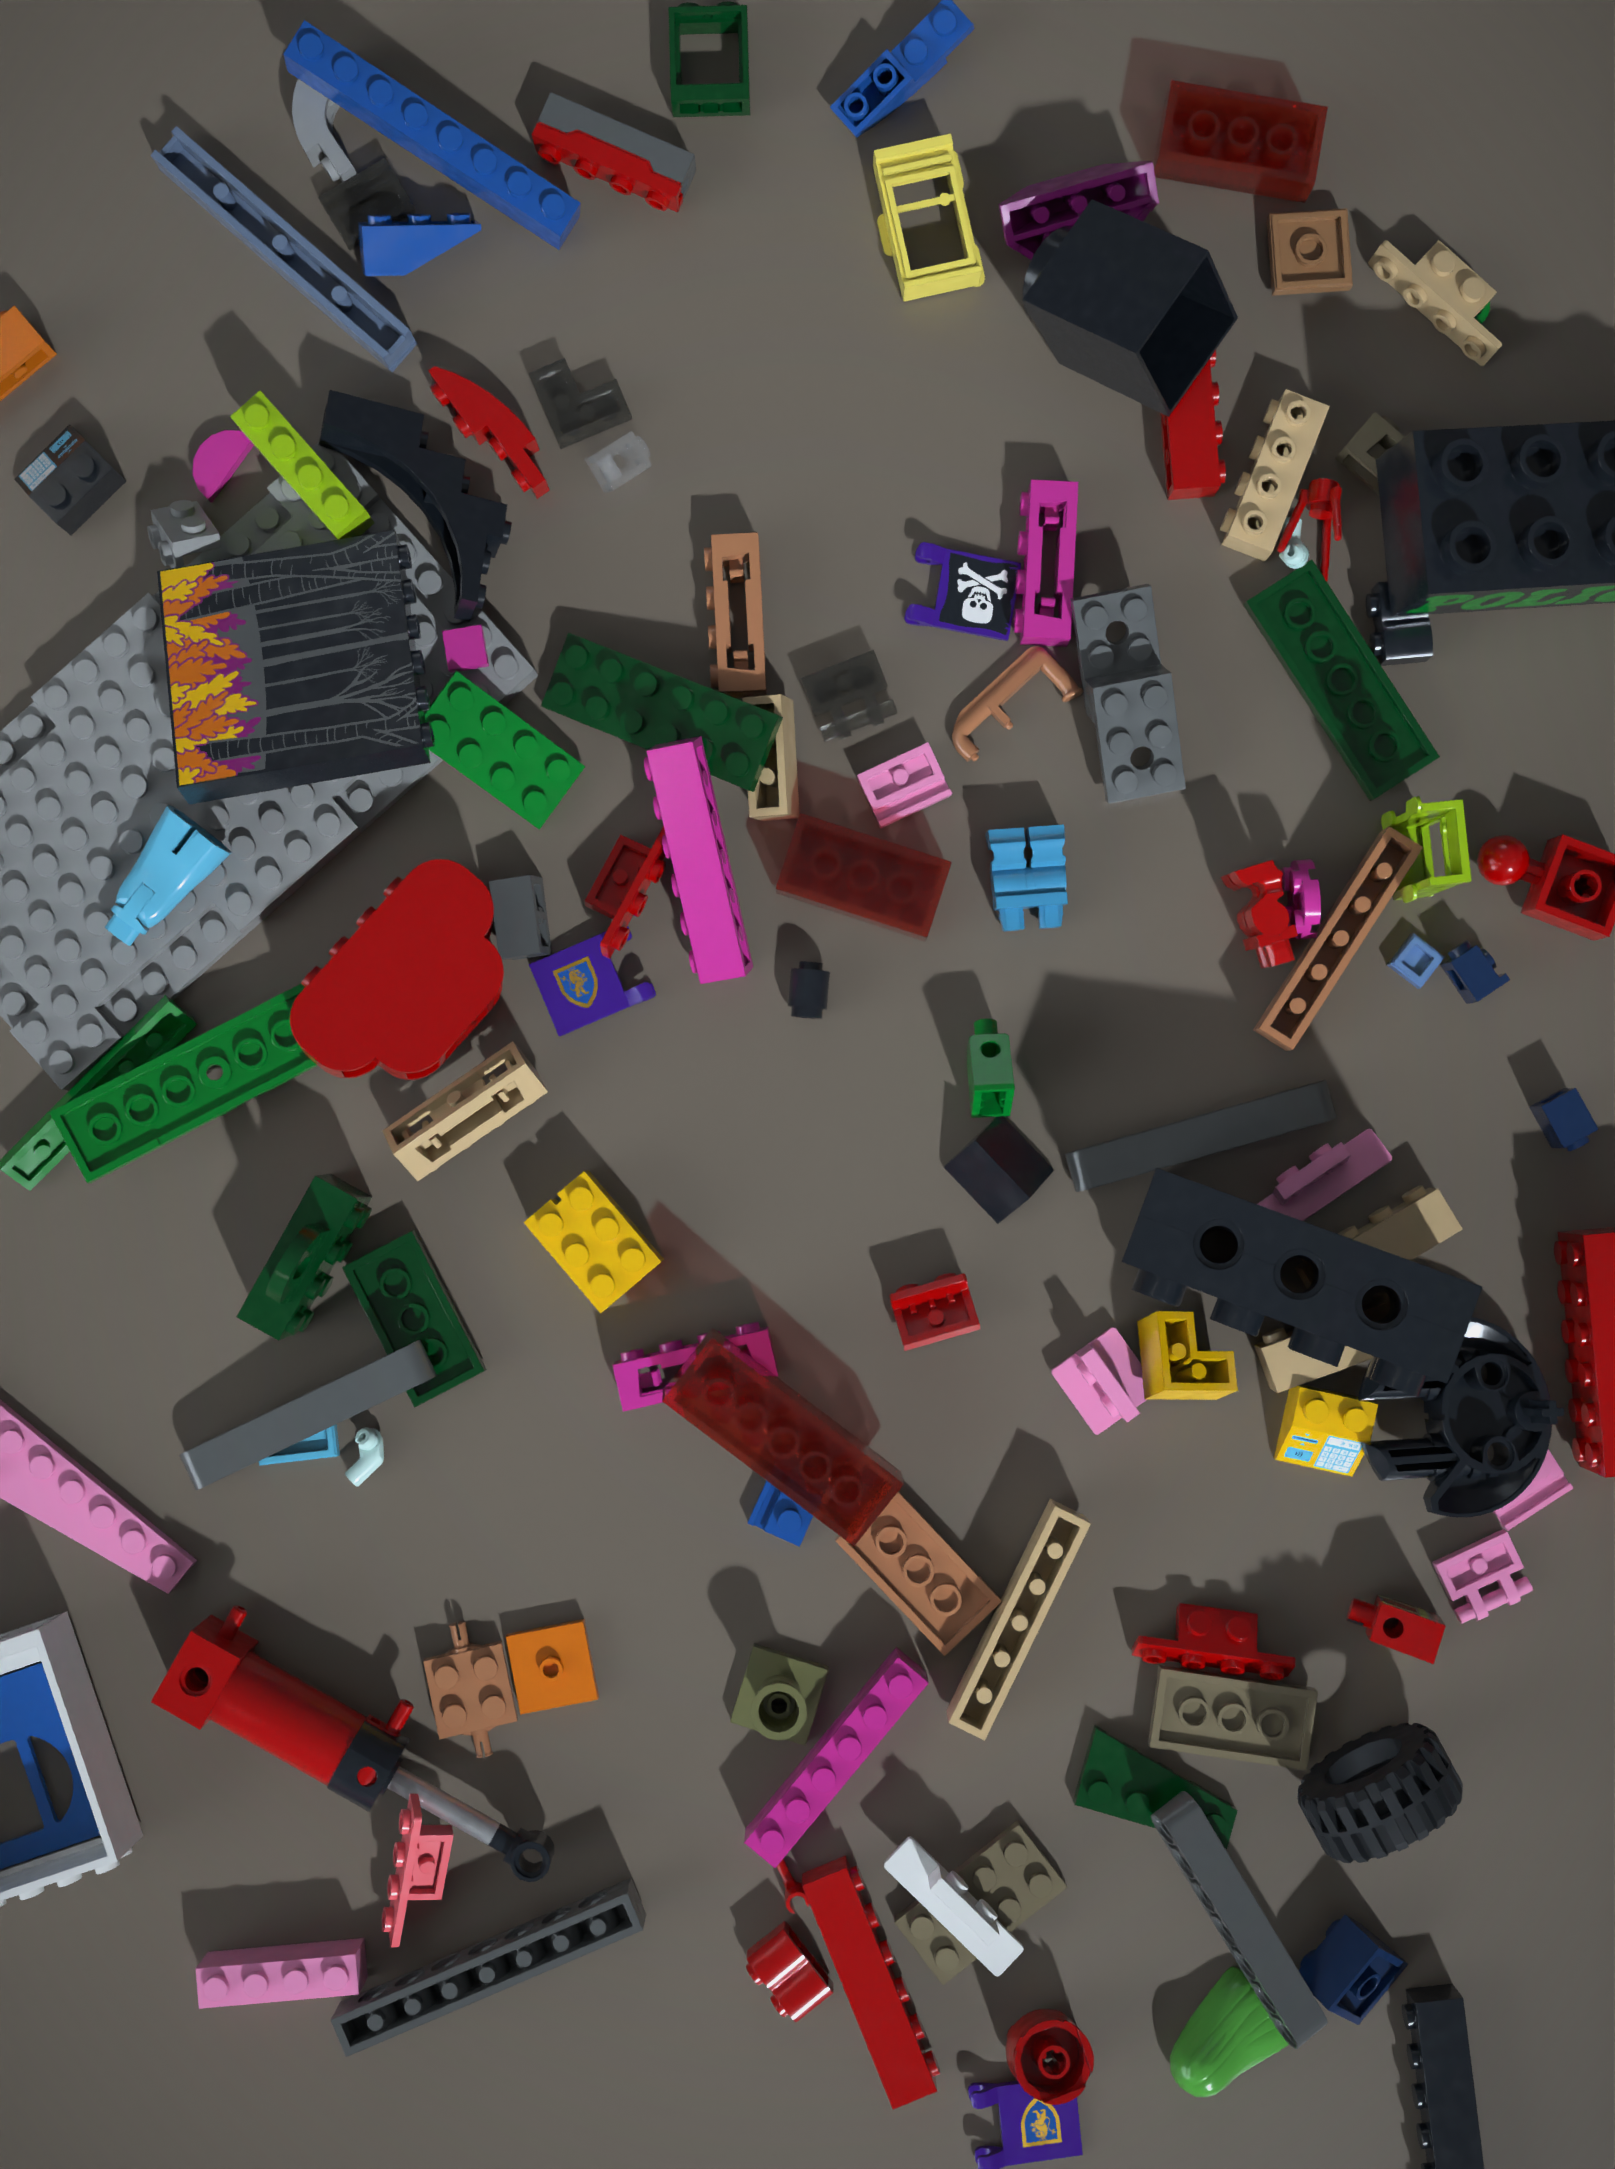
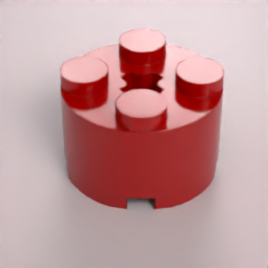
[1006,2009,1094,2105]

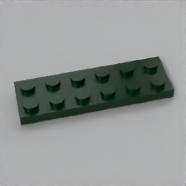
[1244,560,1440,801]
[541,632,783,792]

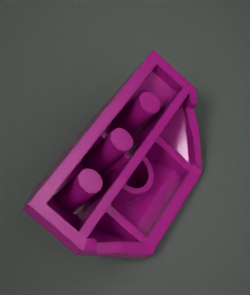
[998,161,1159,260]

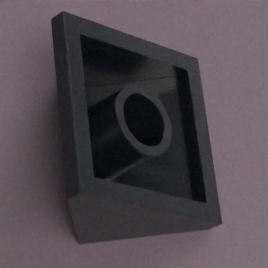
[944,1116,1054,1224]

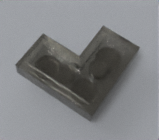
[529,358,632,449]

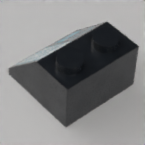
[14,424,126,536]

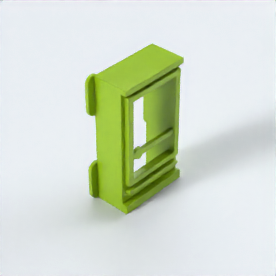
[1381,796,1472,903]

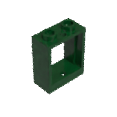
[668,1,750,117]

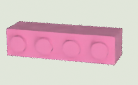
[195,1938,368,2009]

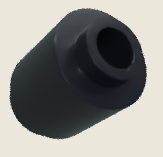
[788,961,830,1019]

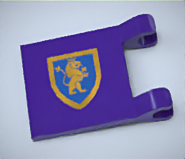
[529,926,656,1037]
[968,2081,1083,2169]

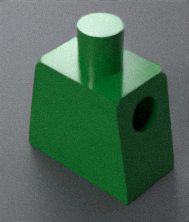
[967,1018,1015,1118]

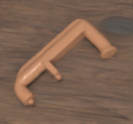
[952,646,1084,762]

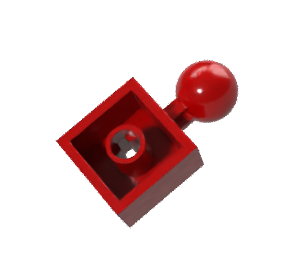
[1477,834,1615,941]

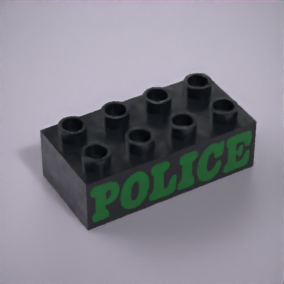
[1376,420,1615,617]

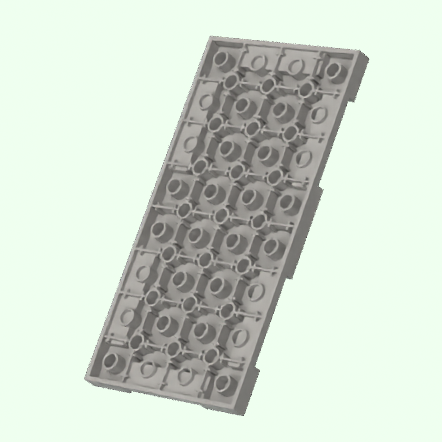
[0,442,538,1090]

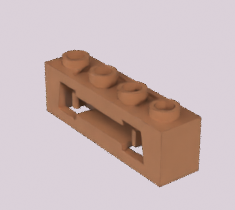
[704,532,767,698]

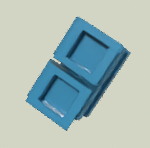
[985,824,1068,932]

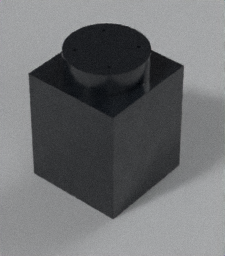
[1022,199,1238,417]

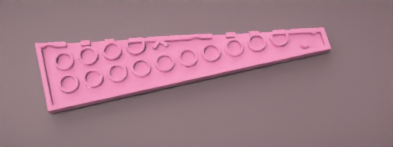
[0,1399,197,1594]

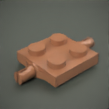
[423,1621,518,1758]

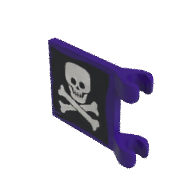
[904,542,1021,641]

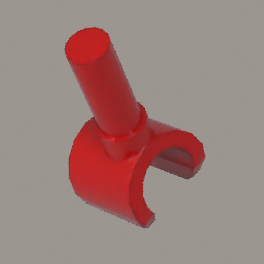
[777,1858,809,1914]

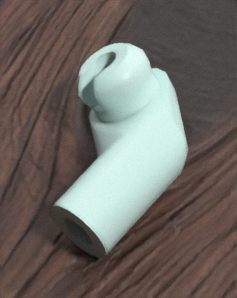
[1279,517,1309,569]
[345,1427,384,1486]

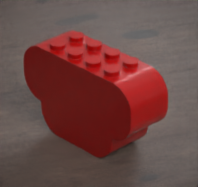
[290,859,504,1080]

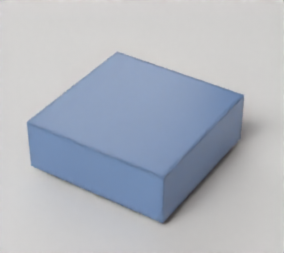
[1387,933,1445,989]

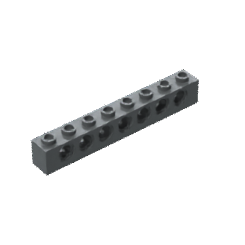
[331,1878,646,2057]

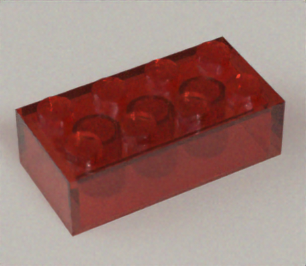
[1154,80,1328,203]
[776,813,952,942]

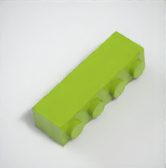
[230,390,375,540]

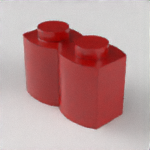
[746,1920,834,2022]

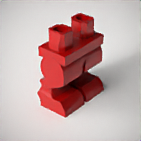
[1220,860,1298,969]

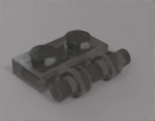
[800,650,898,742]

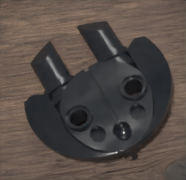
[1358,1317,1565,1518]

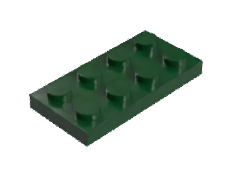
[342,1230,487,1408]

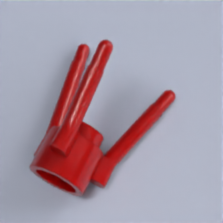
[1277,478,1342,581]

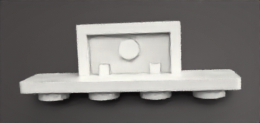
[884,1836,1024,1977]

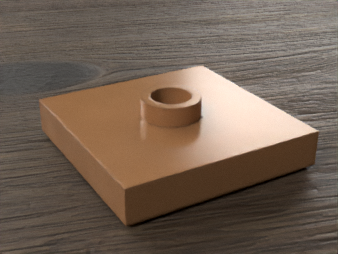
[1267,208,1353,296]

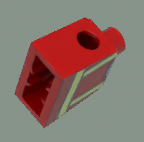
[1346,1595,1446,1664]

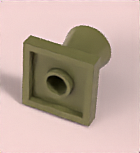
[730,1643,829,1746]

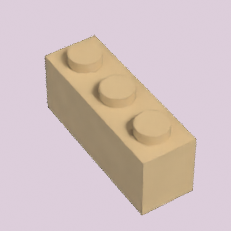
[743,694,800,821]

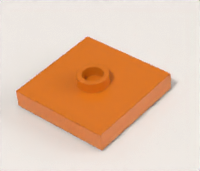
[506,1619,599,1715]

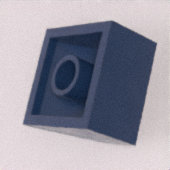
[1298,1914,1408,2025]

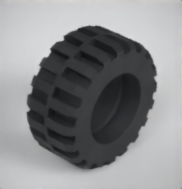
[1297,1723,1463,1863]

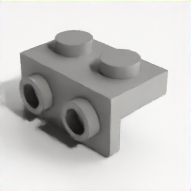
[147,500,221,568]

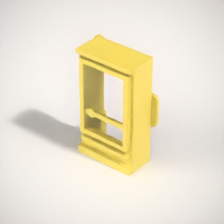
[873,133,985,302]

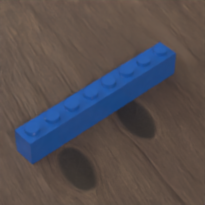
[283,20,581,250]

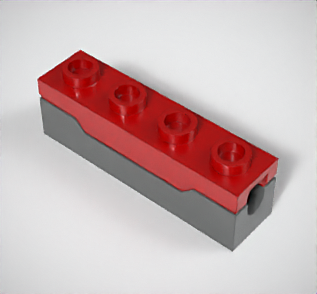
[532,92,696,213]

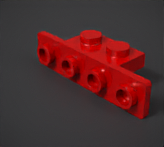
[584,826,666,959]
[1132,1603,1296,1680]

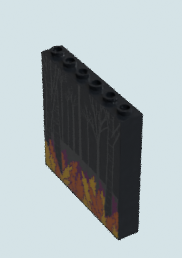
[157,530,435,805]

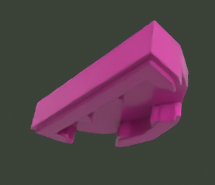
[193,430,254,503]

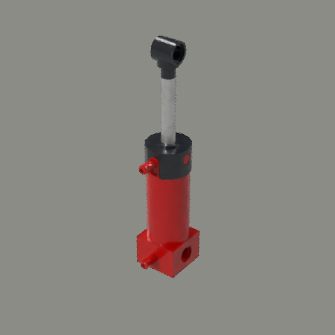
[151,1605,555,1882]

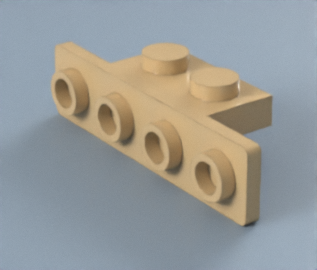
[1368,240,1502,366]

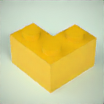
[1137,1311,1238,1400]

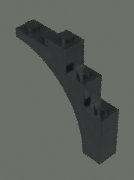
[319,390,512,622]

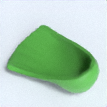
[1170,1967,1289,2097]

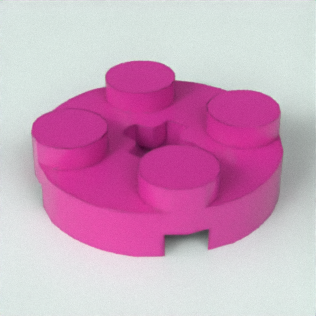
[1281,859,1321,939]

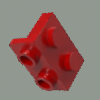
[889,1273,980,1351]

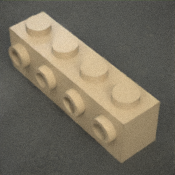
[1220,389,1330,562]

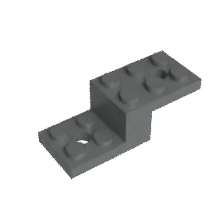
[1070,584,1186,804]

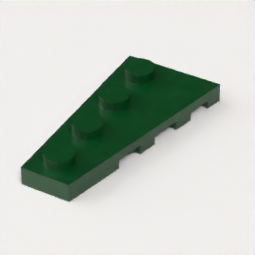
[1073,1725,1238,1849]

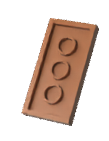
[835,1484,1002,1656]

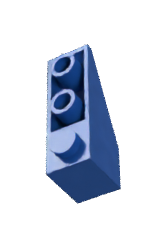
[358,213,481,276]

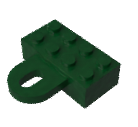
[236,1174,372,1341]

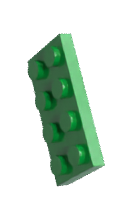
[424,670,586,830]

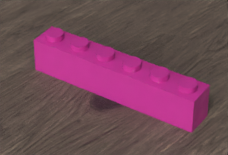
[644,736,753,984]
[744,1647,929,1868]

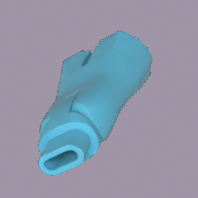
[105,805,232,946]

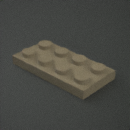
[1148,1665,1318,1770]
[894,1820,1068,1985]

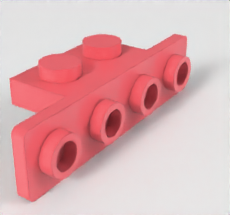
[382,1794,454,1948]

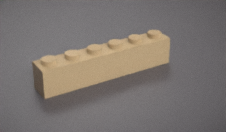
[946,1499,1091,1741]

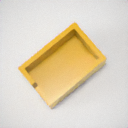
[523,1170,664,1313]

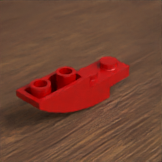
[428,366,550,499]

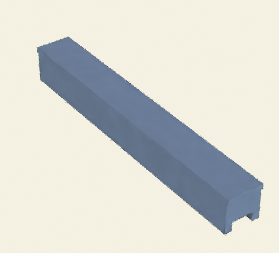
[151,126,418,372]

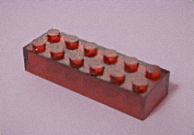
[662,1328,904,1546]

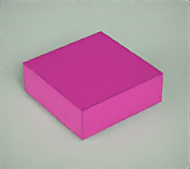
[442,625,489,673]

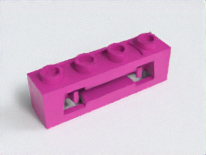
[1014,479,1079,647]
[612,1322,779,1412]

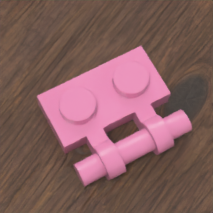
[1432,1529,1533,1624]

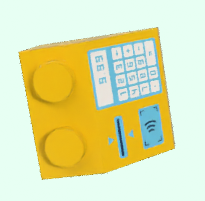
[1274,1385,1378,1477]

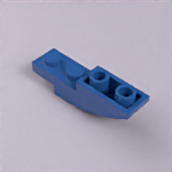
[830,0,975,138]

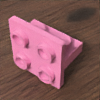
[1051,1327,1147,1435]

